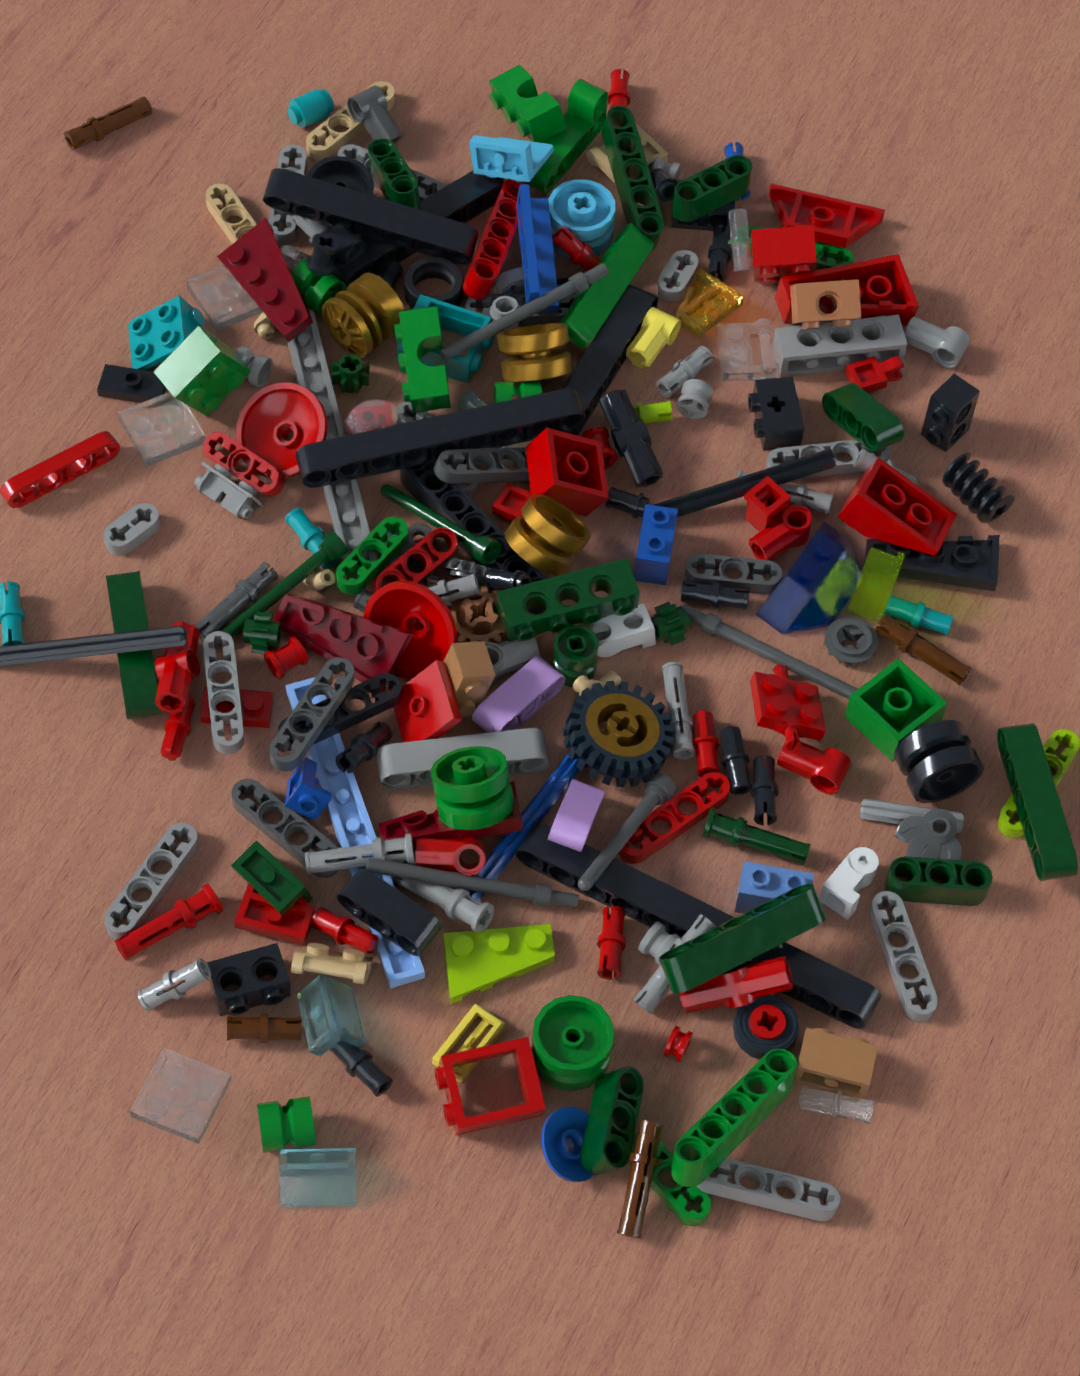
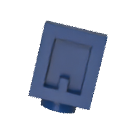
[285,757,332,820]

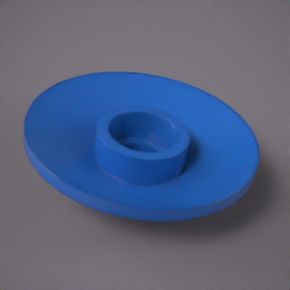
[541,1107,594,1182]

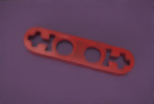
[0,431,120,508]
[618,772,730,864]

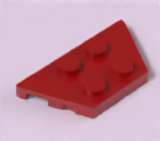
[768,183,885,248]

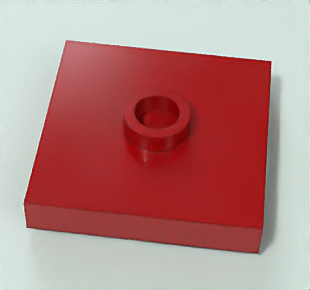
[393,660,462,742]

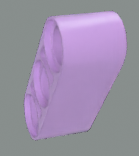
[472,656,566,733]
[547,779,605,852]

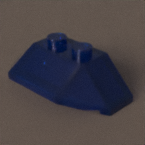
[756,521,865,634]

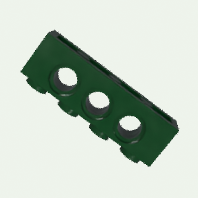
[496,558,640,642]

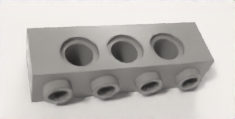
[772,315,907,377]

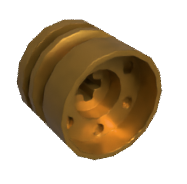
[322,273,405,358]

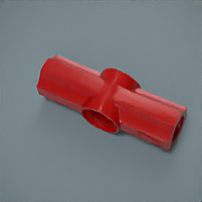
[155,621,200,714]
[680,956,793,1013]

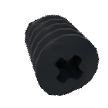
[942,453,1015,523]

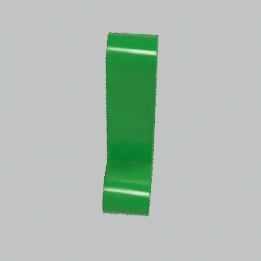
[525,79,608,194]

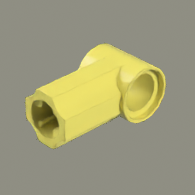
[626,307,682,369]

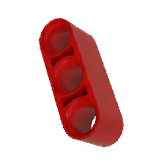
[372,527,458,594]

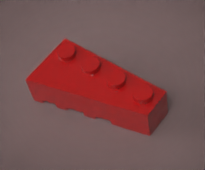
[775,254,919,326]

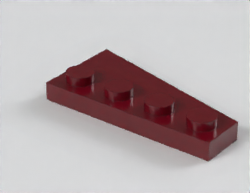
[217,217,313,343]
[272,593,414,692]
[379,781,523,853]

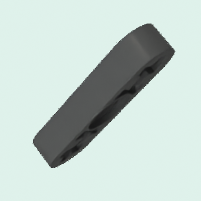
[685,553,782,594]

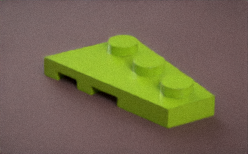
[443,923,555,1005]

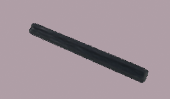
[653,449,836,517]
[0,625,187,666]

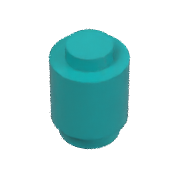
[287,89,334,128]

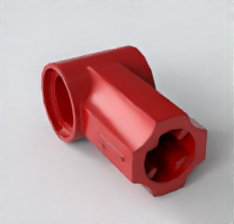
[749,505,812,561]
[777,741,852,795]
[415,837,486,876]

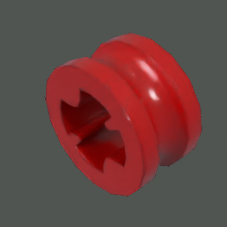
[663,1026,693,1063]

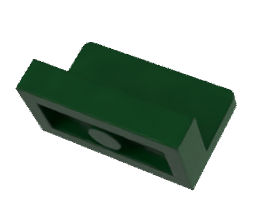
[231,840,313,916]

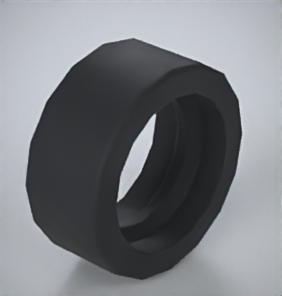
[404,257,464,310]

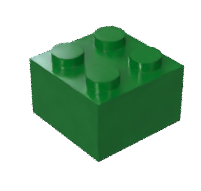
[154,326,251,416]
[844,658,947,762]

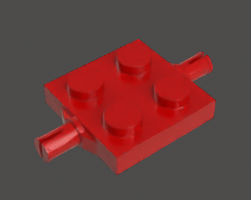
[750,664,826,752]

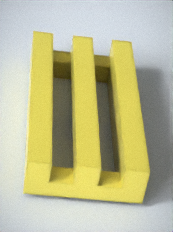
[432,1004,505,1083]

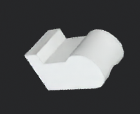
[588,603,656,657]
[819,847,879,920]

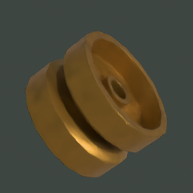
[497,323,573,382]
[505,494,591,576]

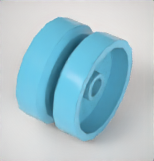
[548,179,615,258]

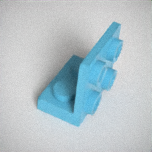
[469,135,553,182]

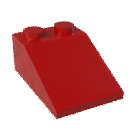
[837,457,957,556]

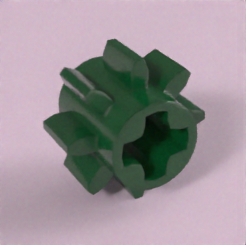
[331,354,370,394]
[651,602,691,646]
[243,611,281,654]

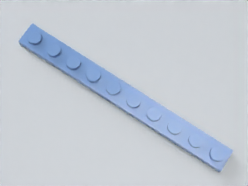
[286,677,425,988]

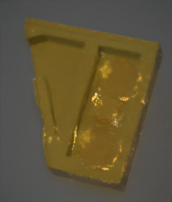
[676,268,743,337]

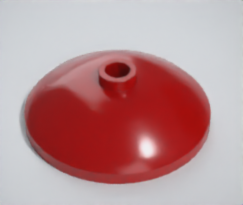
[235,382,328,479]
[363,581,457,679]

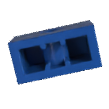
[634,504,678,585]

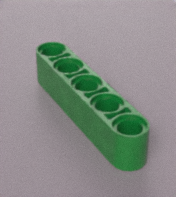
[559,223,655,350]
[671,1049,797,1187]

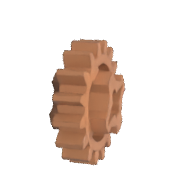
[447,585,508,644]

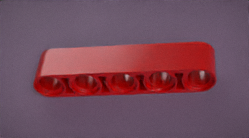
[463,179,526,300]

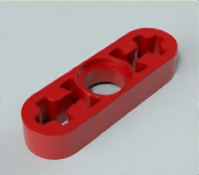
[203,432,285,497]

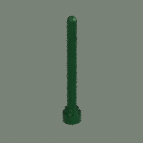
[380,484,502,565]
[219,531,349,646]

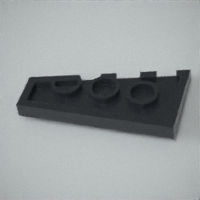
[863,535,1000,591]

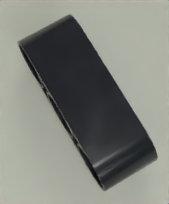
[336,868,442,956]

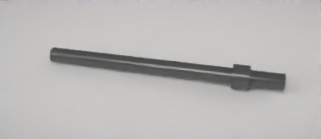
[440,263,609,361]
[683,604,858,699]
[366,857,579,909]

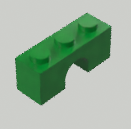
[489,65,567,143]
[394,306,451,413]

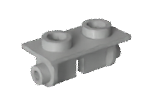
[194,462,263,519]

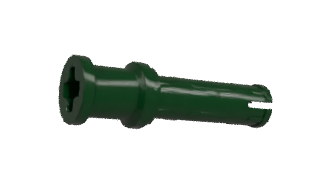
[702,807,811,866]

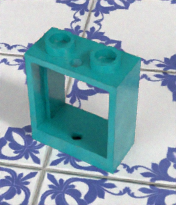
[397,295,495,383]

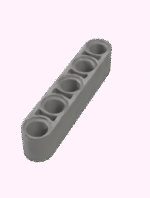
[376,728,550,790]

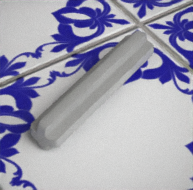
[860,798,964,833]

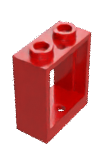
[434,1037,546,1135]

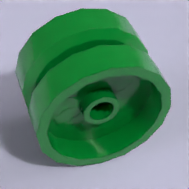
[430,746,515,830]
[531,995,614,1091]

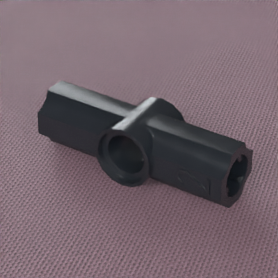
[600,389,663,488]

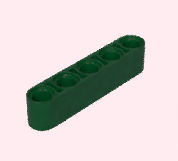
[601,106,665,250]
[106,571,162,720]
[997,723,1078,881]
[659,884,827,994]

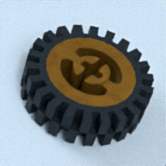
[563,681,675,787]

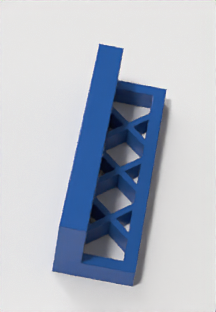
[516,184,559,312]

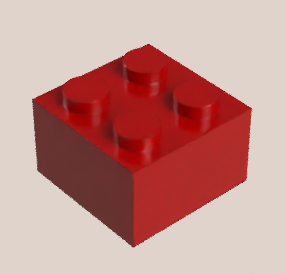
[751,225,817,285]
[525,428,609,517]

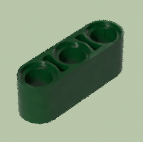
[367,138,421,210]
[672,155,752,222]
[822,383,904,452]
[885,856,993,906]
[580,1066,644,1175]

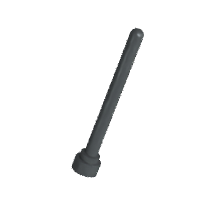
[578,773,676,891]

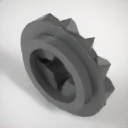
[444,558,491,586]
[824,617,879,667]

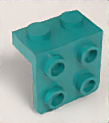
[128,296,205,370]

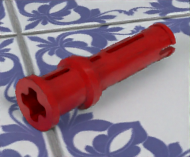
[114,883,223,961]

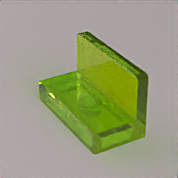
[848,547,905,622]

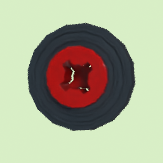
[733,995,799,1059]

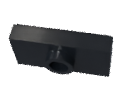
[97,364,166,406]

